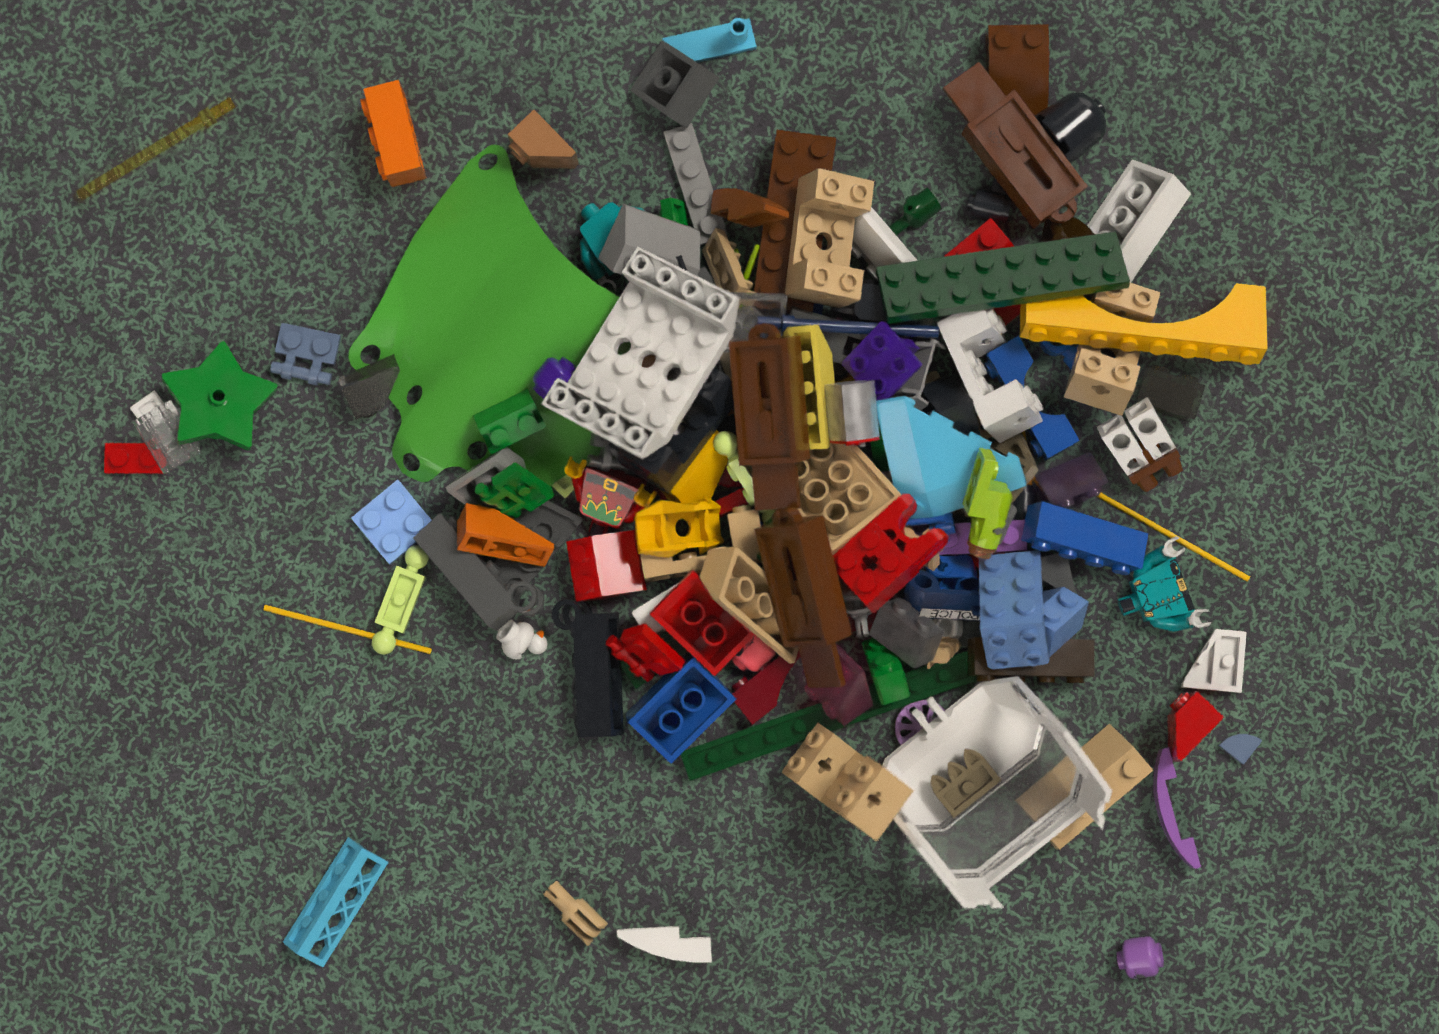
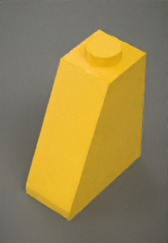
[661,430,728,503]

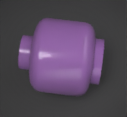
[1117,936,1164,979]

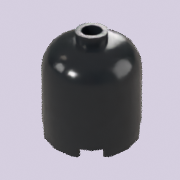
[1035,93,1107,163]

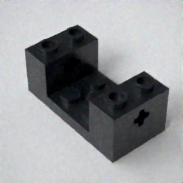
[608,367,734,494]

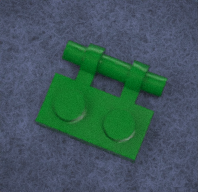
[475,462,554,519]

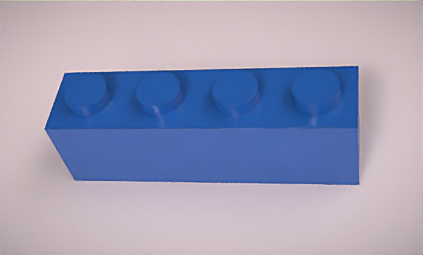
[1021,501,1148,575]

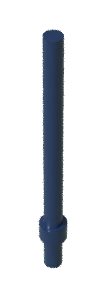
[756,315,939,338]

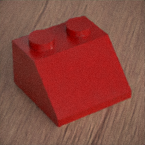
[566,530,646,602]
[1167,691,1224,762]

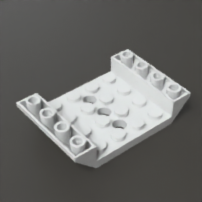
[541,246,740,459]

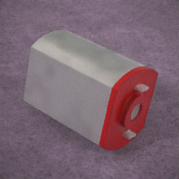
[824,381,880,447]

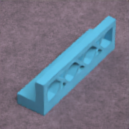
[283,837,388,967]

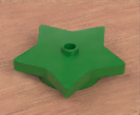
[161,341,278,451]

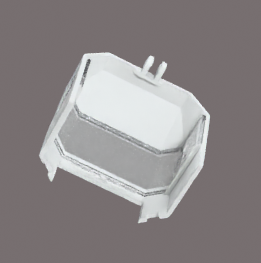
[882,676,1112,908]

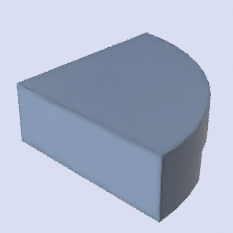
[1218,734,1262,765]

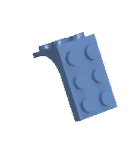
[979,550,1049,669]

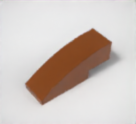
[710,188,789,228]

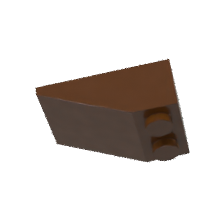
[985,24,1049,116]

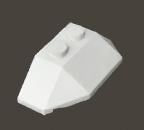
[851,207,918,281]

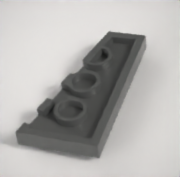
[494,501,585,590]

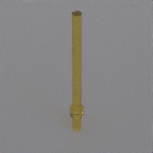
[76,97,236,201]

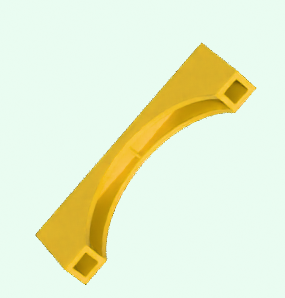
[1020,283,1267,365]

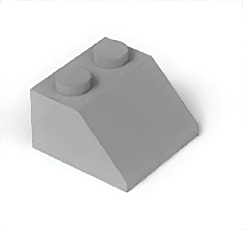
[446,447,526,509]

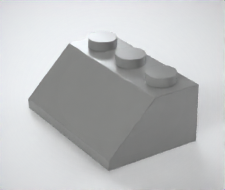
[598,204,700,276]

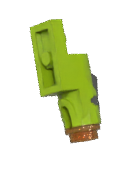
[962,447,1017,559]

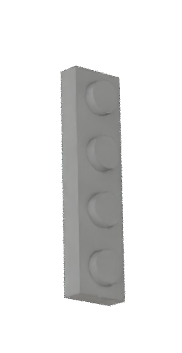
[663,123,728,246]

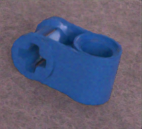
[925,555,979,591]

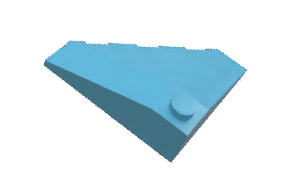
[876,396,1027,519]

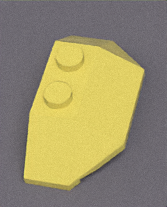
[782,325,835,450]

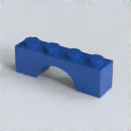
[984,335,1080,461]

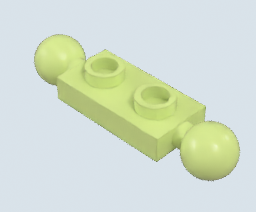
[713,431,777,524]
[372,545,429,655]

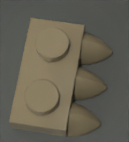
[931,749,1001,818]

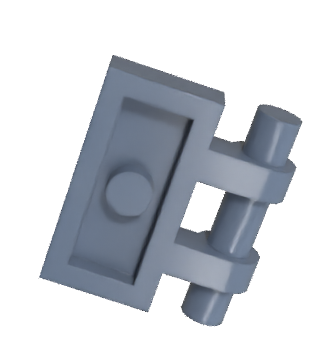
[270,323,341,386]

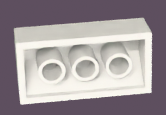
[1087,160,1191,283]

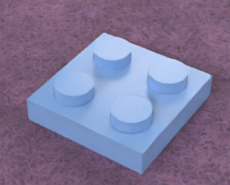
[351,479,432,565]

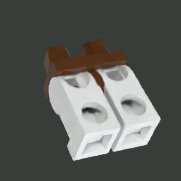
[1097,397,1183,492]

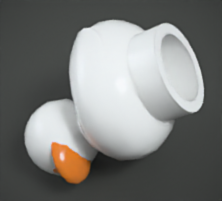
[496,620,548,659]

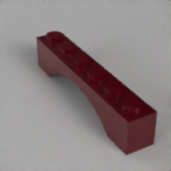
[731,601,889,725]

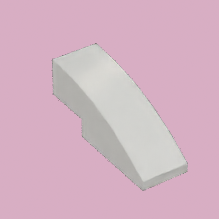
[617,926,712,963]

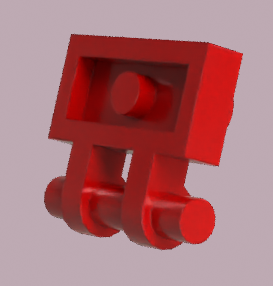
[606,623,685,682]

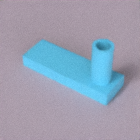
[662,18,756,63]

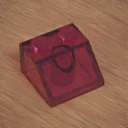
[803,643,873,726]

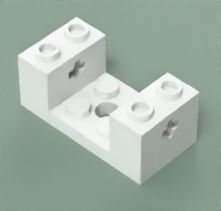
[937,308,1043,443]

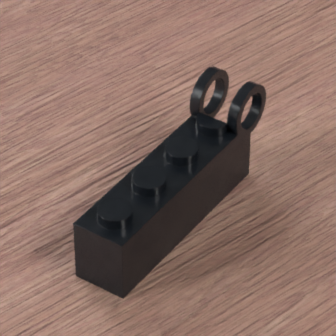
[552,599,624,737]

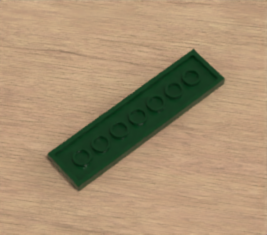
[876,231,1130,324]

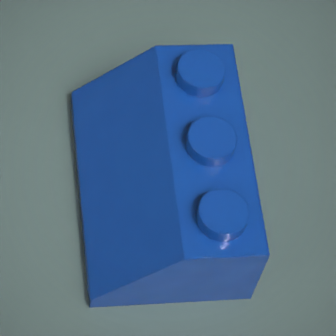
[625,652,736,763]

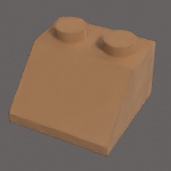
[508,110,579,169]

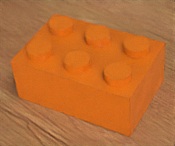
[360,80,426,187]

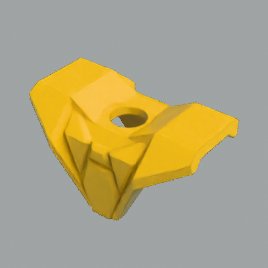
[635,496,724,558]

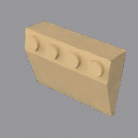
[797,444,902,555]

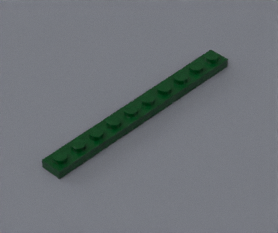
[681,651,977,781]

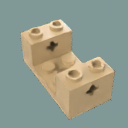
[785,168,874,308]
[1064,283,1161,416]
[640,505,762,583]
[782,723,914,841]

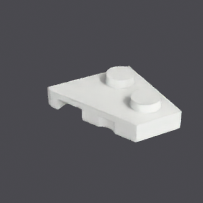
[1181,629,1247,693]

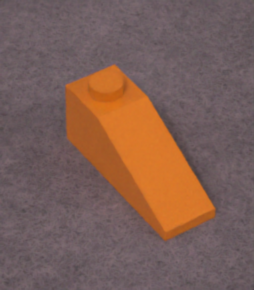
[457,503,554,567]

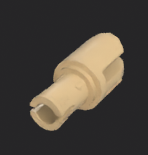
[543,881,608,946]

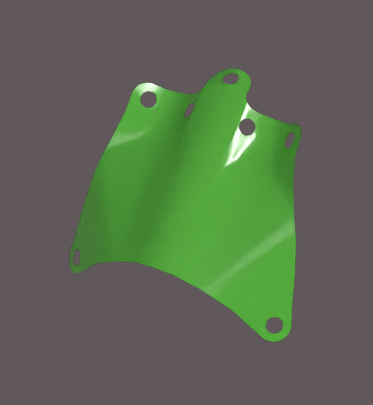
[348,145,715,510]

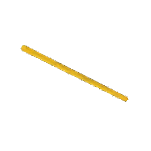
[1096,492,1250,582]
[264,605,432,654]

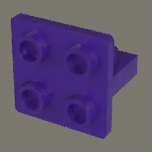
[842,321,922,401]

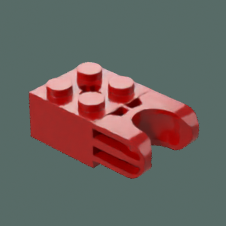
[833,494,949,614]

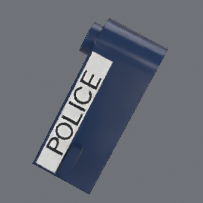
[901,570,980,621]

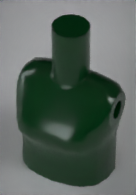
[889,187,942,236]

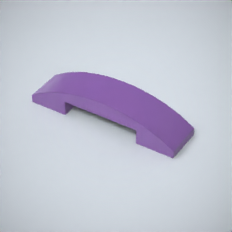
[1153,747,1201,869]

